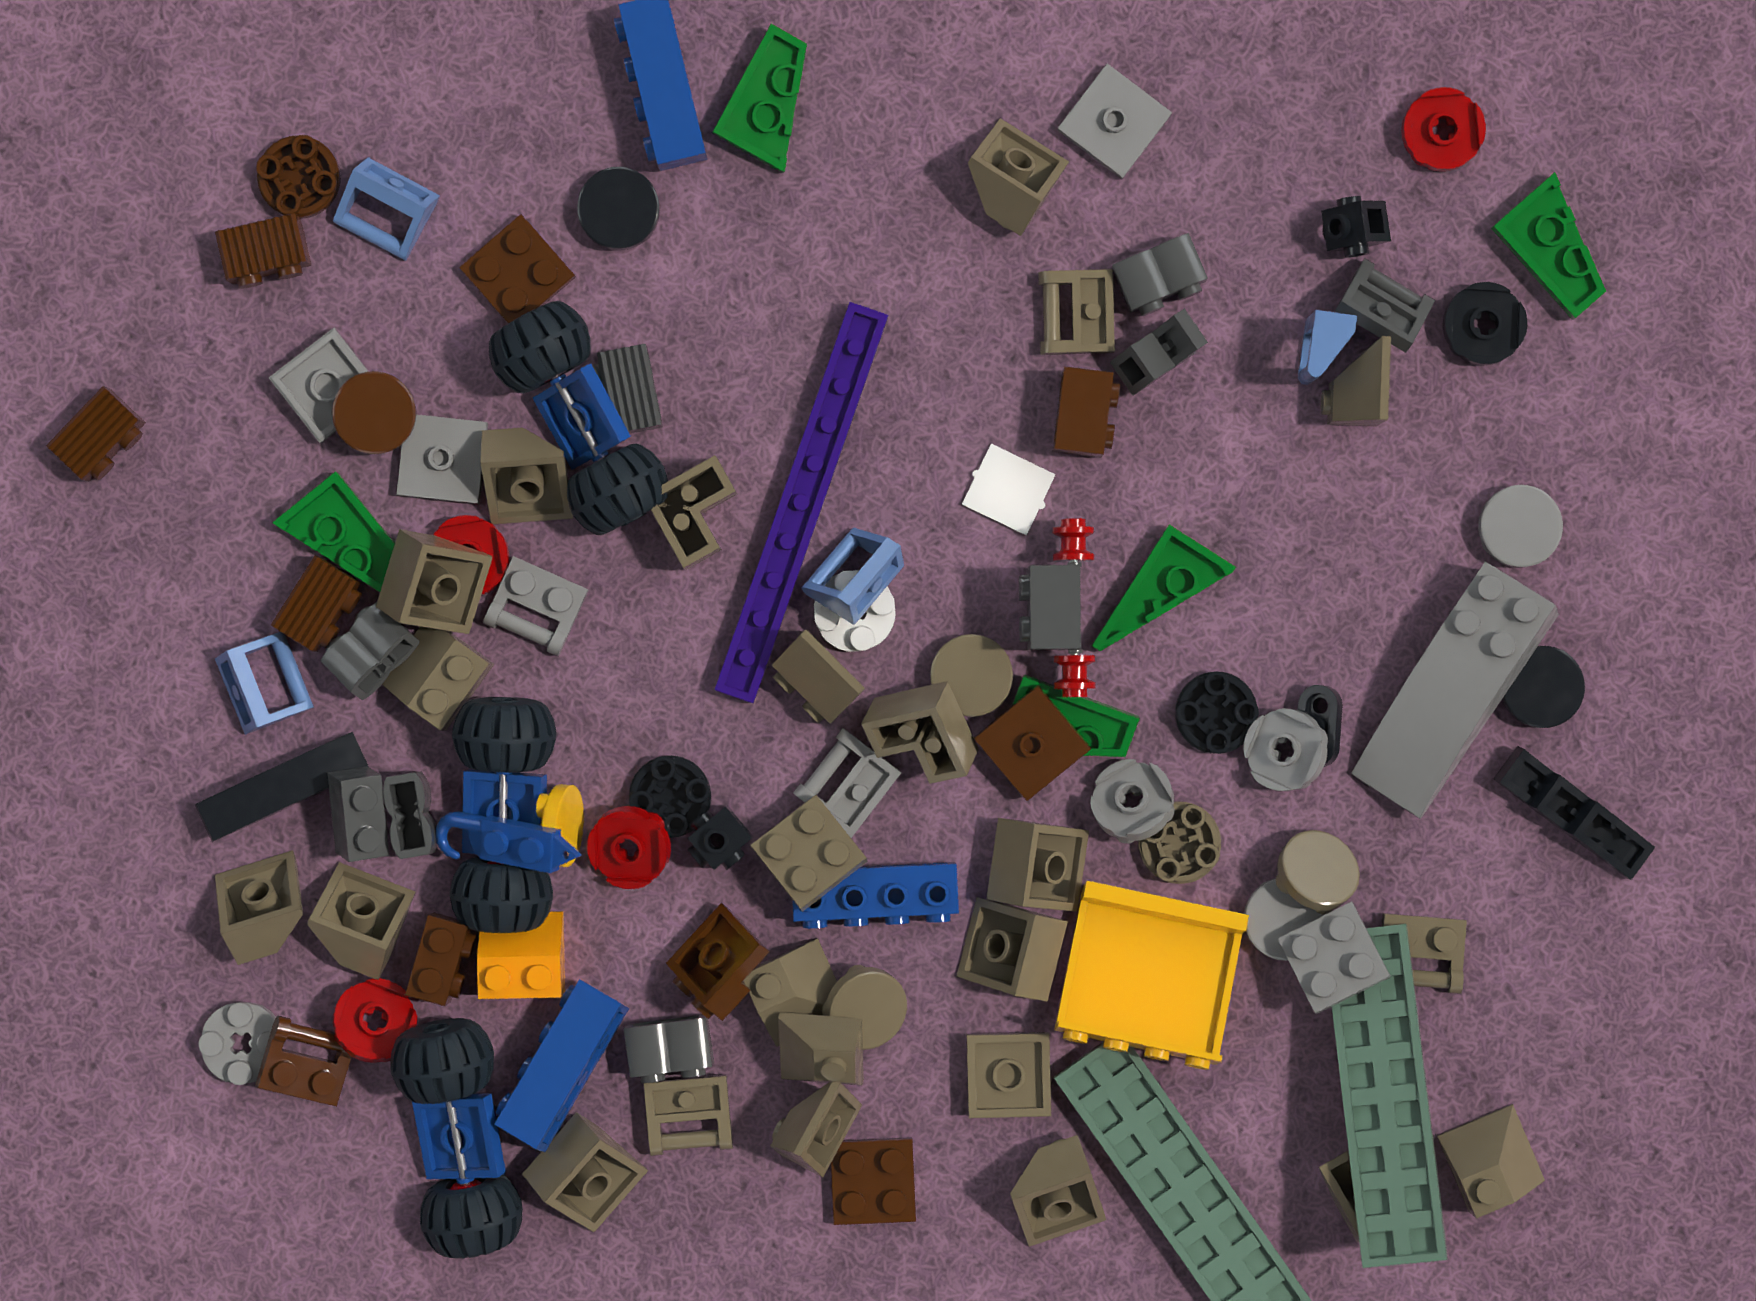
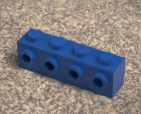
[614,0,708,171]
[792,862,959,929]
[494,979,629,1152]

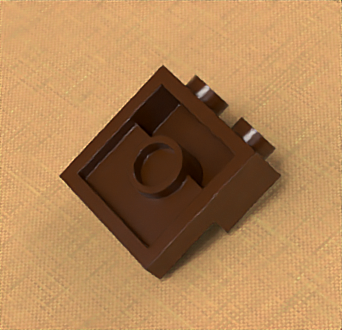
[666,903,769,1021]

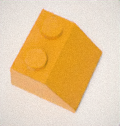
[477,911,565,999]

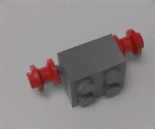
[1019,518,1096,697]

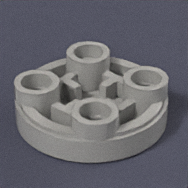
[1478,485,1563,568]
[1244,878,1326,961]

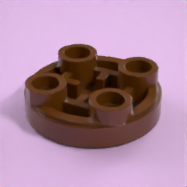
[256,135,341,219]
[332,371,417,455]

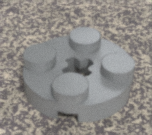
[1243,708,1328,791]
[1090,759,1175,844]
[198,1001,283,1085]

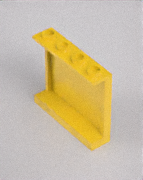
[1054,881,1249,1070]

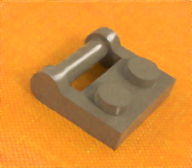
[1038,269,1115,355]
[1382,913,1467,994]
[644,1074,733,1156]

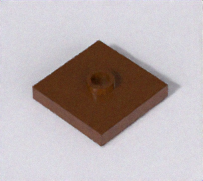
[974,685,1091,801]

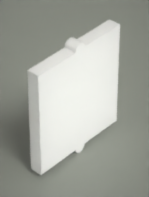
[962,444,1056,535]

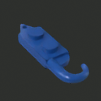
[435,811,581,873]

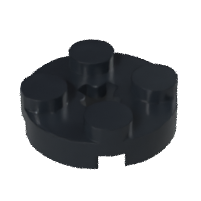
[1443,282,1527,366]

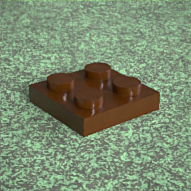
[459,214,576,323]
[831,1137,916,1225]

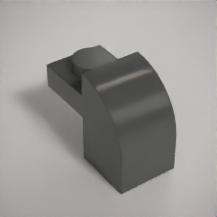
[1110,308,1208,396]

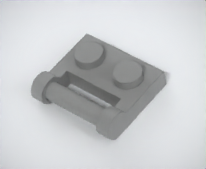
[483,556,589,657]
[793,728,901,838]

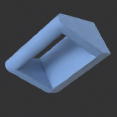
[333,157,440,261]
[1298,310,1357,385]
[802,528,904,625]
[215,632,314,735]

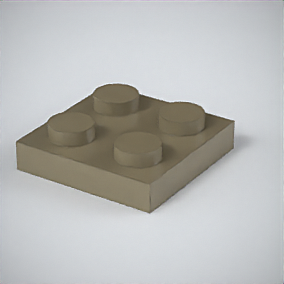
[751,795,868,912]
[966,1032,1051,1118]

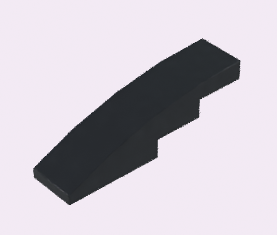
[195,732,369,842]
[1493,746,1655,880]

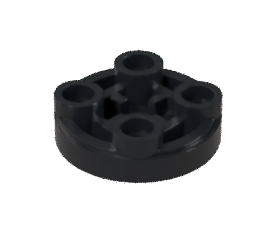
[577,167,660,250]
[1502,646,1585,728]
[1175,671,1259,754]
[629,755,712,838]

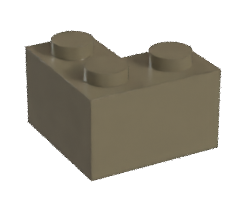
[651,455,738,570]
[861,681,978,784]

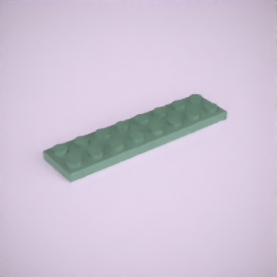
[1332,924,1448,1268]
[1054,1041,1311,1301]

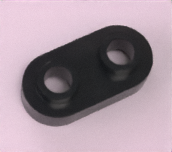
[1298,685,1343,767]

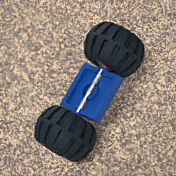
[489,301,668,535]
[450,697,557,933]
[390,1018,523,1259]

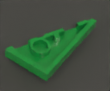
[1091,524,1236,652]

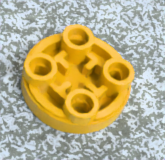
[536,784,584,868]

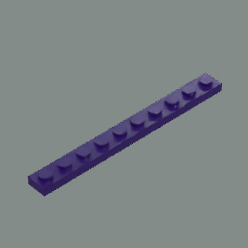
[714,302,889,704]

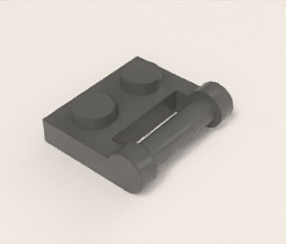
[1335,258,1435,353]

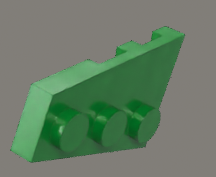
[1491,172,1606,320]

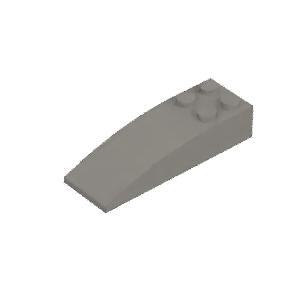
[1351,561,1559,819]

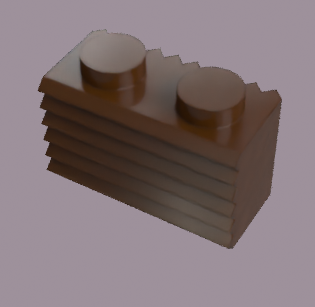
[215,213,312,289]
[46,386,146,482]
[271,555,362,652]

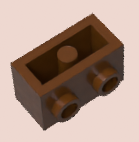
[1052,366,1120,458]
[405,912,476,1006]

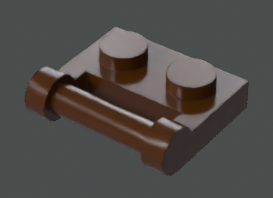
[255,1015,352,1107]

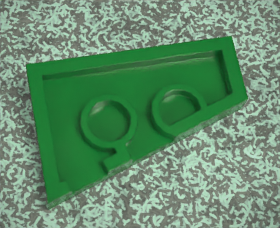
[712,24,807,173]
[272,471,395,592]
[1012,674,1140,757]

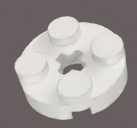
[814,570,896,652]

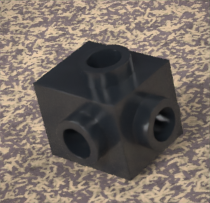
[1321,196,1391,258]
[687,805,754,870]

